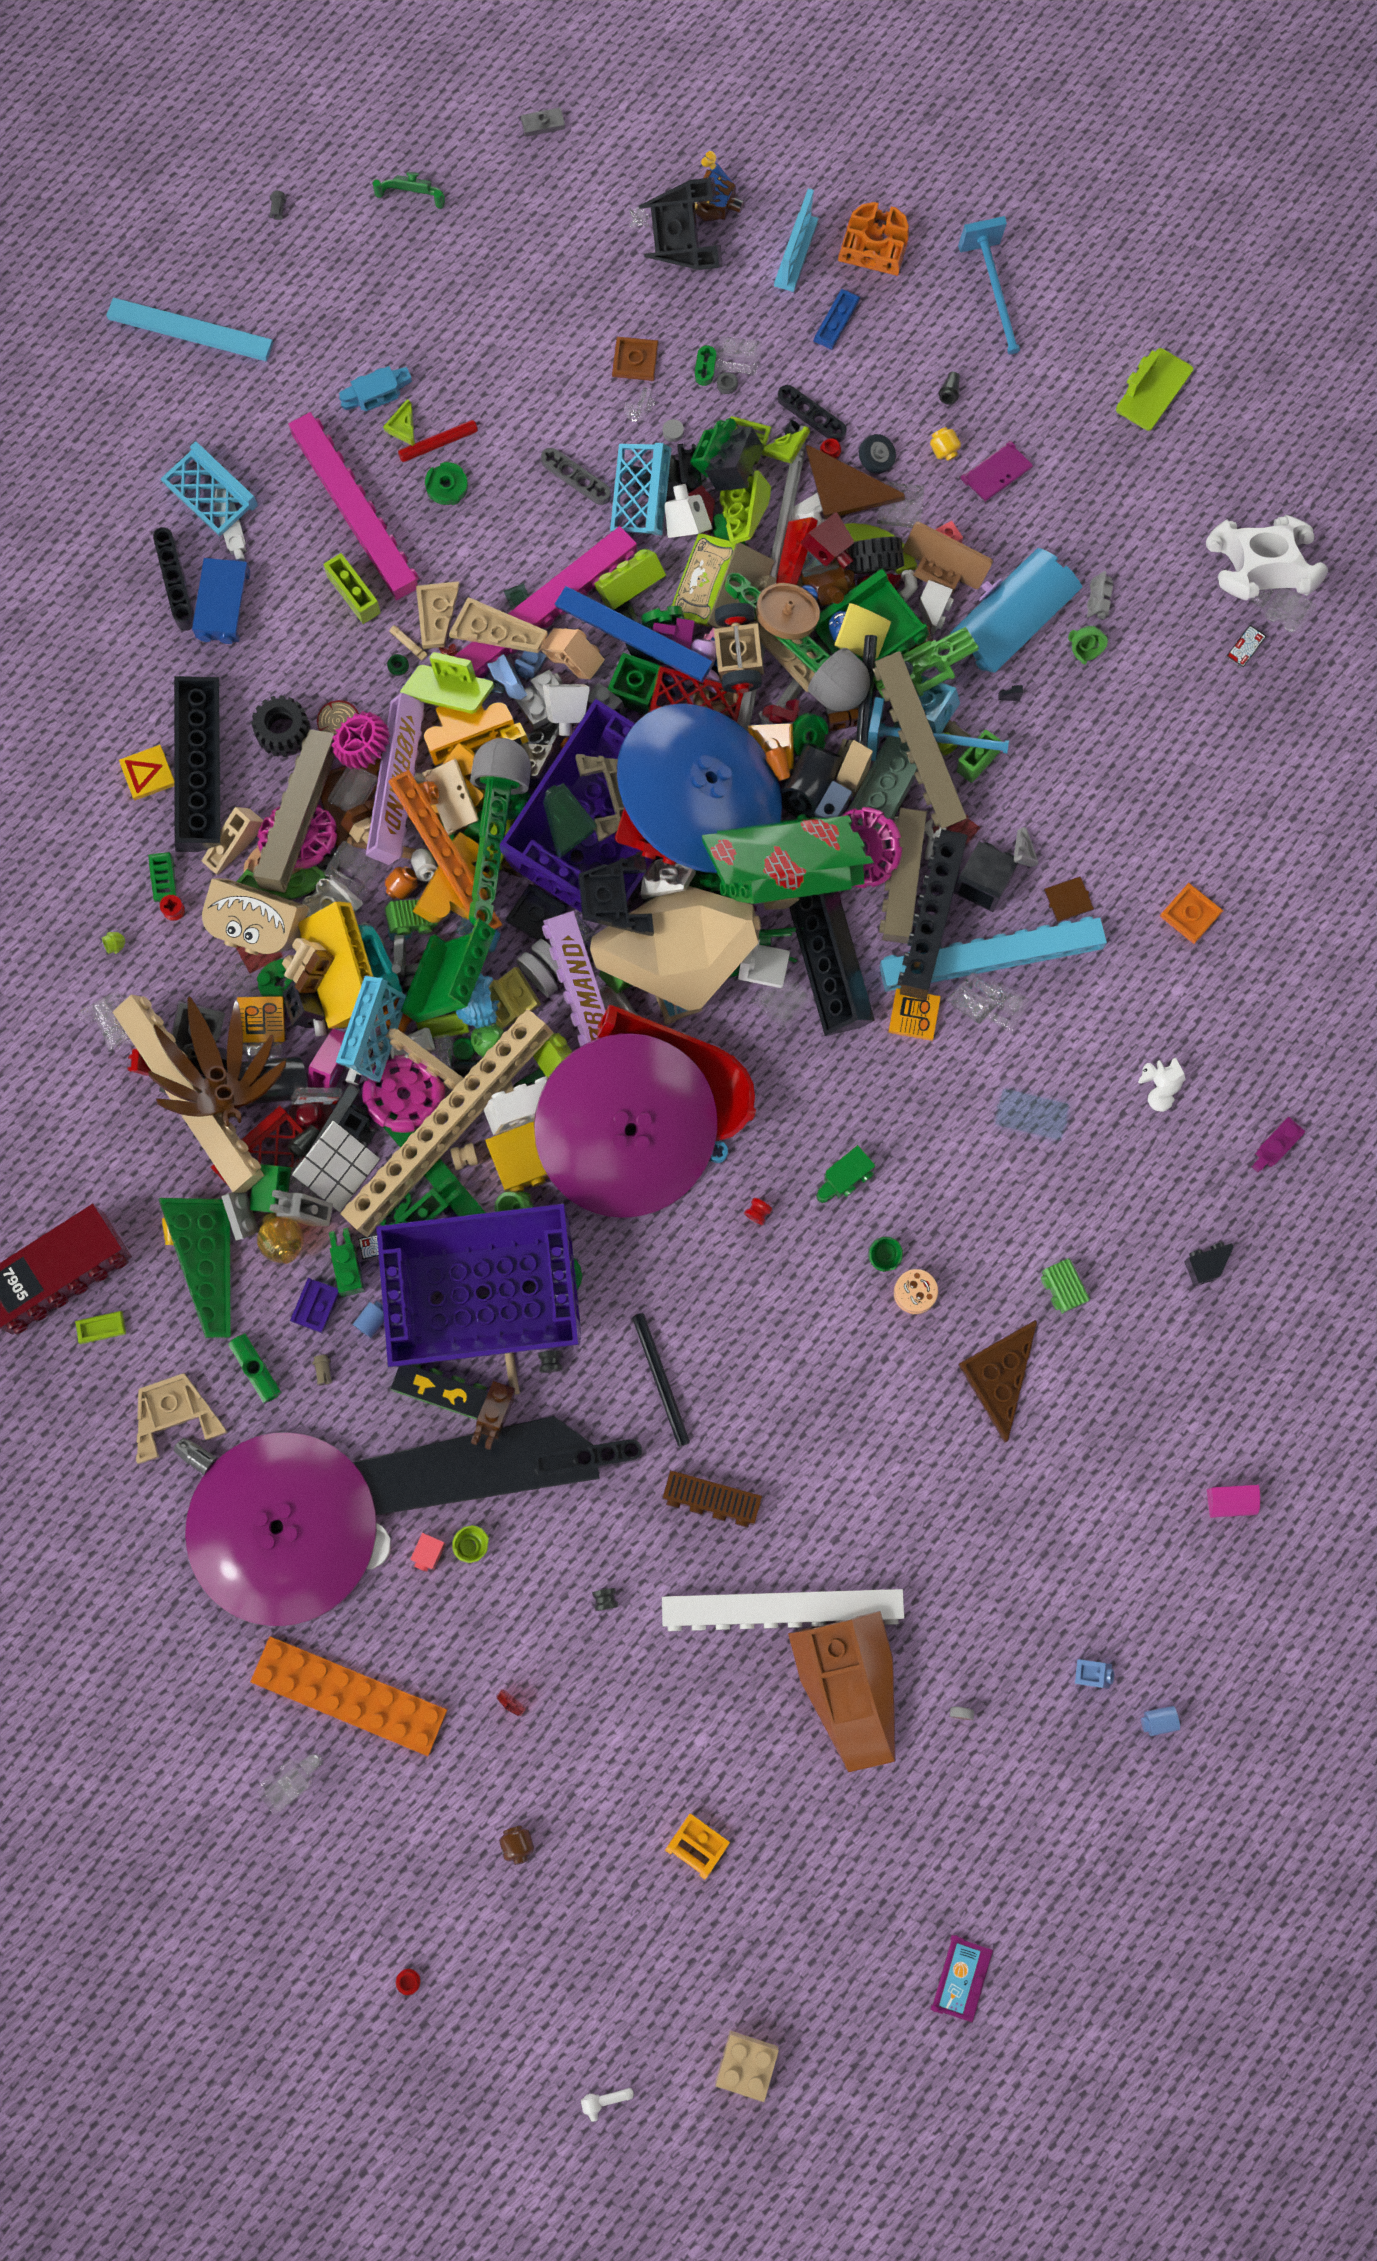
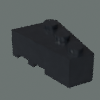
[704,427,764,491]

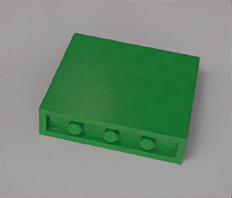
[814,569,929,667]
[401,918,496,1023]

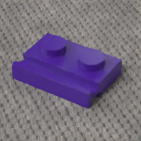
[290,1278,339,1334]

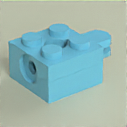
[917,675,960,733]

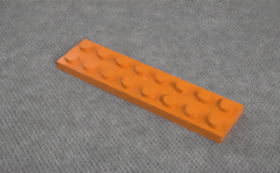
[250,1636,448,1756]

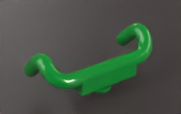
[372,172,445,209]

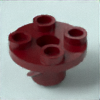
[288,1095,333,1136]

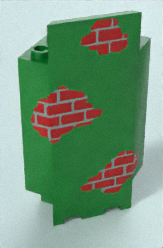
[702,815,874,904]

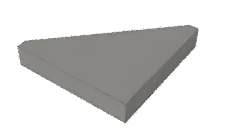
[1014,827,1039,867]

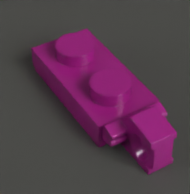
[1251,1116,1306,1173]

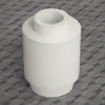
[411,849,437,881]

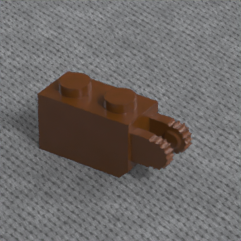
[471,1381,515,1450]

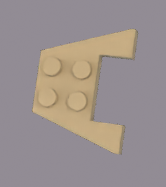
[136,1373,227,1464]

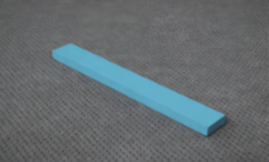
[106,298,273,362]

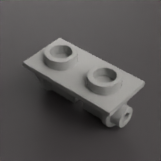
[1087,571,1113,619]

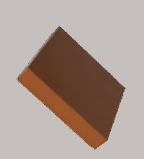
[612,336,658,381]

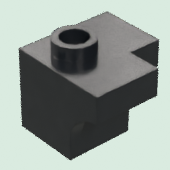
[338,1104,377,1148]

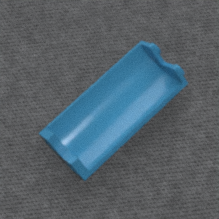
[950,548,1083,673]

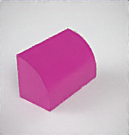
[1207,1485,1260,1518]

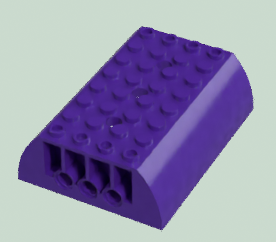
[500,698,707,913]
[376,1204,581,1367]

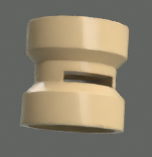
[450,1143,478,1171]

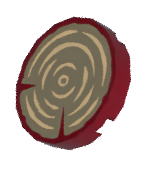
[316,700,360,735]

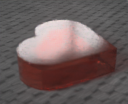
[496,1689,526,1716]

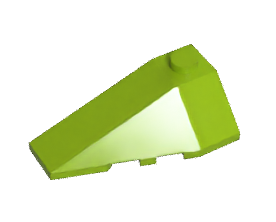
[720,470,771,545]

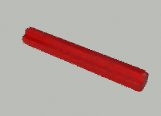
[398,420,478,462]

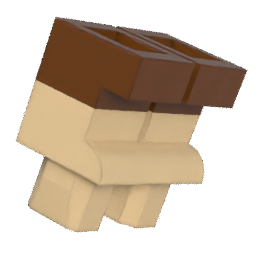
[341,798,375,844]
[282,938,335,993]

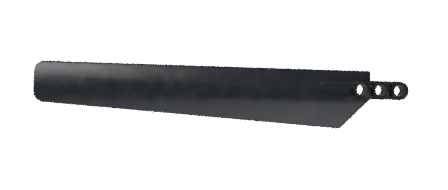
[271,1416,642,1532]

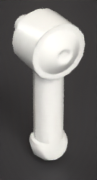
[581,2088,634,2122]

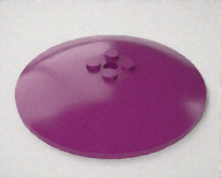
[534,1033,717,1218]
[185,1433,377,1626]

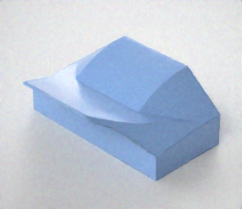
[487,654,527,700]

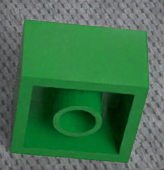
[607,653,664,715]

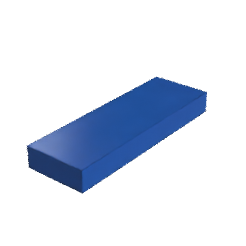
[813,288,860,350]

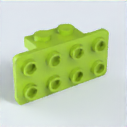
[1116,348,1193,431]
[400,652,494,714]

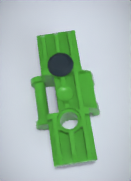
[874,627,979,700]

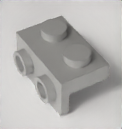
[221,1192,259,1240]

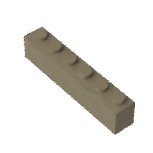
[879,808,927,944]

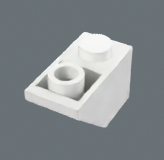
[918,580,954,635]

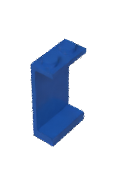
[192,558,250,644]

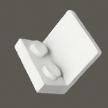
[738,939,790,988]

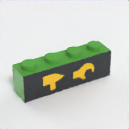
[391,1364,488,1420]

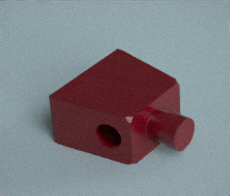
[800,512,854,569]

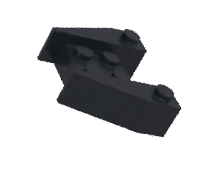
[639,177,723,270]

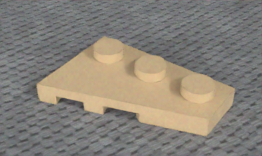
[416,581,460,649]

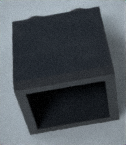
[954,841,1018,912]

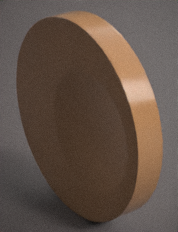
[756,583,820,640]

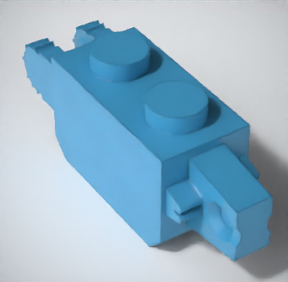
[339,366,412,411]

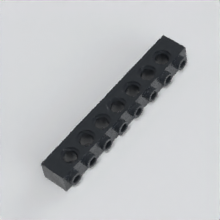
[897,829,968,1000]

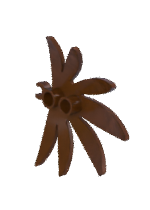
[148,996,286,1127]

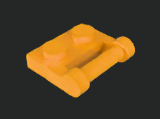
[665,1813,730,1880]

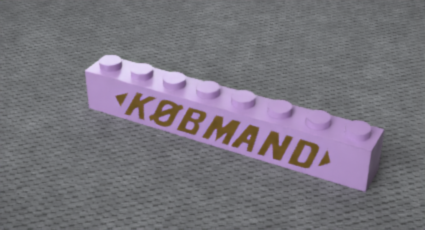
[366,693,425,865]
[542,911,605,1046]

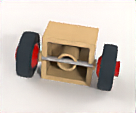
[714,603,764,693]

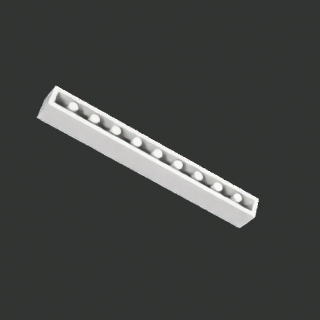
[662,1589,904,1631]

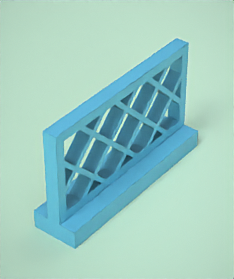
[774,188,818,292]
[161,441,258,537]
[610,443,672,536]
[336,976,406,1082]

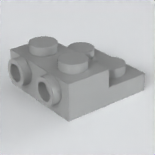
[514,670,563,729]

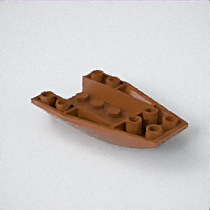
[788,1611,896,1772]

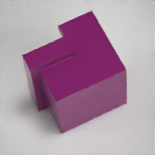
[653,618,695,650]

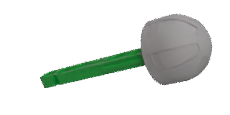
[724,573,870,711]
[469,738,531,926]

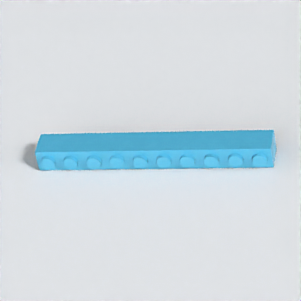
[879,917,1107,992]

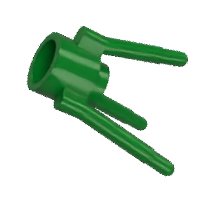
[759,927,804,963]

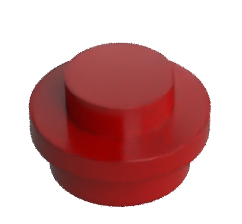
[820,438,841,459]
[396,1969,421,1995]

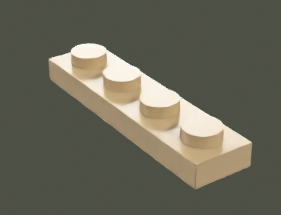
[386,1029,464,1090]

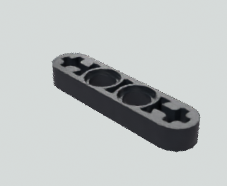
[777,385,847,442]

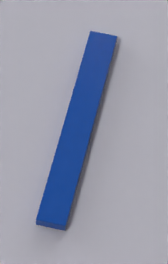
[555,586,714,683]

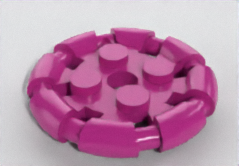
[257,805,337,871]
[842,807,902,888]
[362,1054,445,1133]

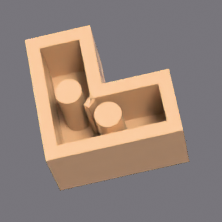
[541,628,605,680]

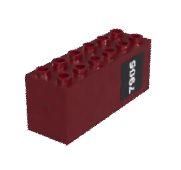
[0,1203,132,1335]

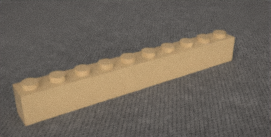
[113,995,265,1193]

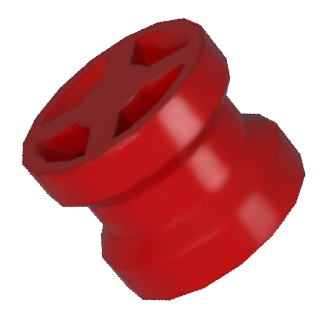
[160,895,185,921]
[744,1197,773,1225]

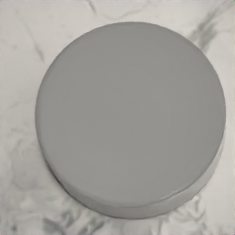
[663,419,684,442]

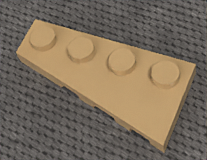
[449,597,548,653]
[749,620,815,693]

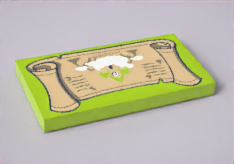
[671,533,736,627]

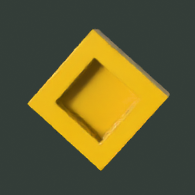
[500,722,528,745]

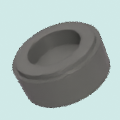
[717,372,738,394]

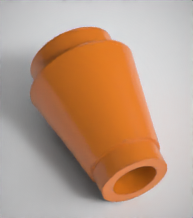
[765,746,791,781]

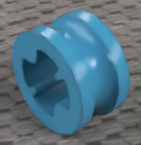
[710,1141,728,1163]

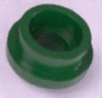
[387,654,409,676]

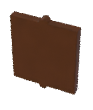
[1044,876,1094,922]

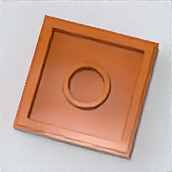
[1160,882,1223,944]

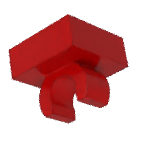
[127,1048,152,1076]

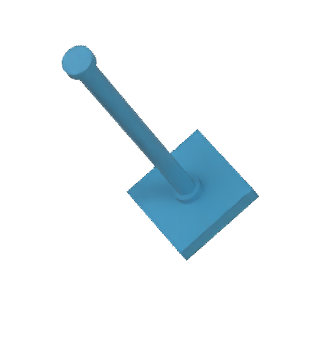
[958,216,1020,355]
[868,697,1009,761]

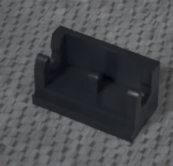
[677,443,702,493]
[282,980,325,1029]

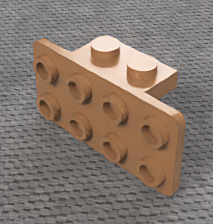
[903,522,993,595]

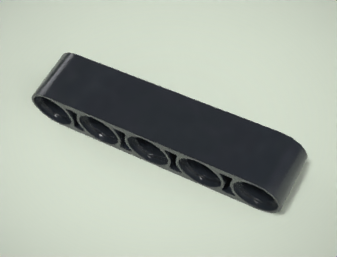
[153,527,194,631]

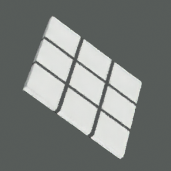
[292,1121,380,1212]

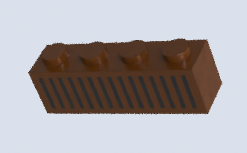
[663,1470,762,1528]

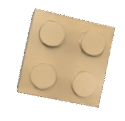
[715,2031,779,2102]

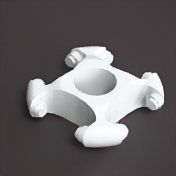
[1206,515,1328,600]

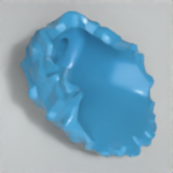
[455,973,499,1029]

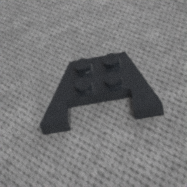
[578,851,654,936]

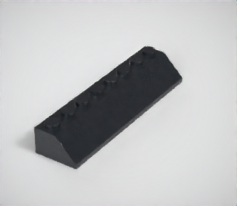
[174,676,220,852]
[789,891,875,1036]

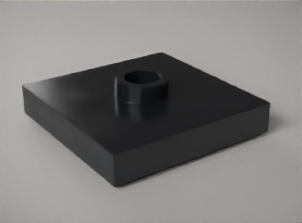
[505,884,567,941]

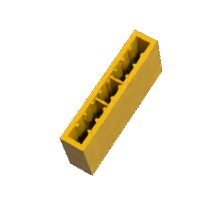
[298,901,373,1029]
[485,1121,549,1193]

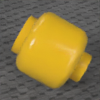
[930,427,961,461]

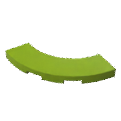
[844,523,917,575]

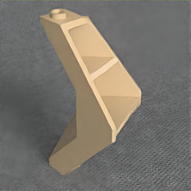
[590,886,761,1011]

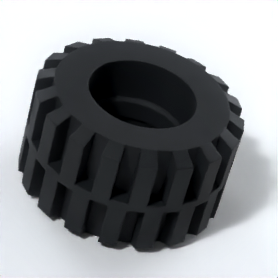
[848,536,904,574]
[251,695,310,757]

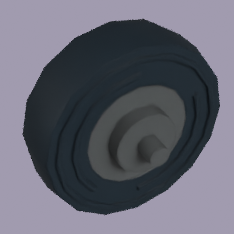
[858,434,896,474]

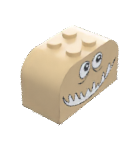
[202,878,309,955]

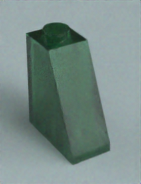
[543,783,597,858]

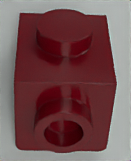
[762,699,800,724]

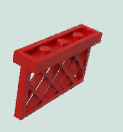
[648,666,743,722]
[210,1105,305,1188]

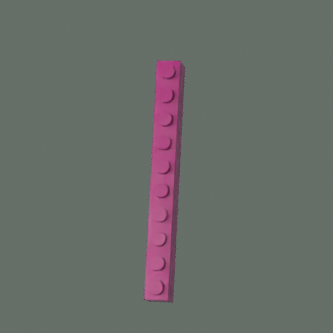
[288,412,419,601]
[454,526,637,679]

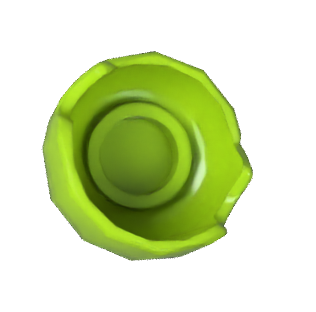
[452,1525,489,1563]

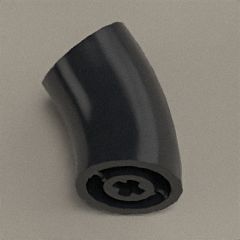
[780,743,844,818]
[226,1056,307,1105]

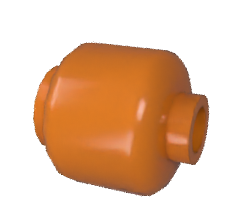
[384,866,418,900]

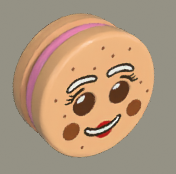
[894,1269,938,1314]

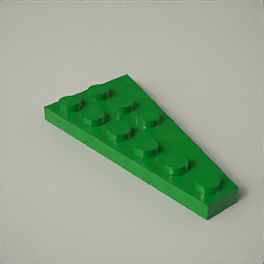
[158,1198,231,1338]

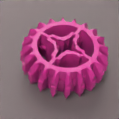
[332,711,390,770]

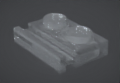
[327,767,378,812]

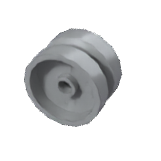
[516,939,564,997]

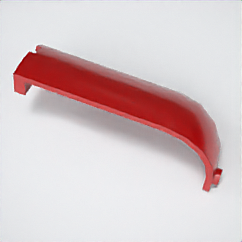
[591,1005,756,1141]

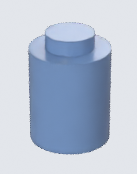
[352,1301,384,1338]
[1141,1706,1180,1736]

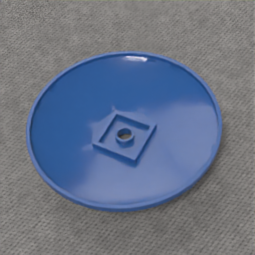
[617,704,782,873]

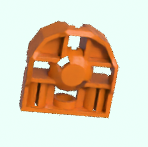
[838,202,909,276]

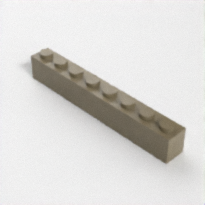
[873,651,967,829]
[254,729,335,893]

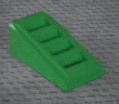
[148,852,177,902]

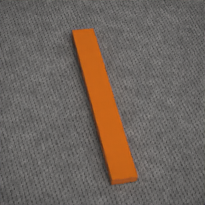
[388,770,502,930]

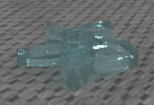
[485,676,505,695]
[456,917,474,936]

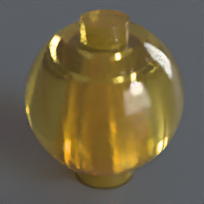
[257,1213,304,1264]

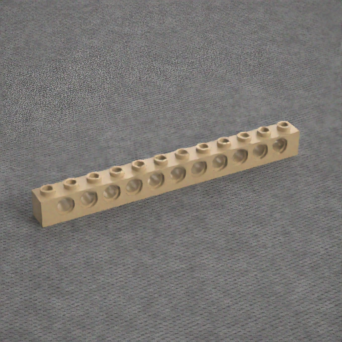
[340,1009,554,1237]

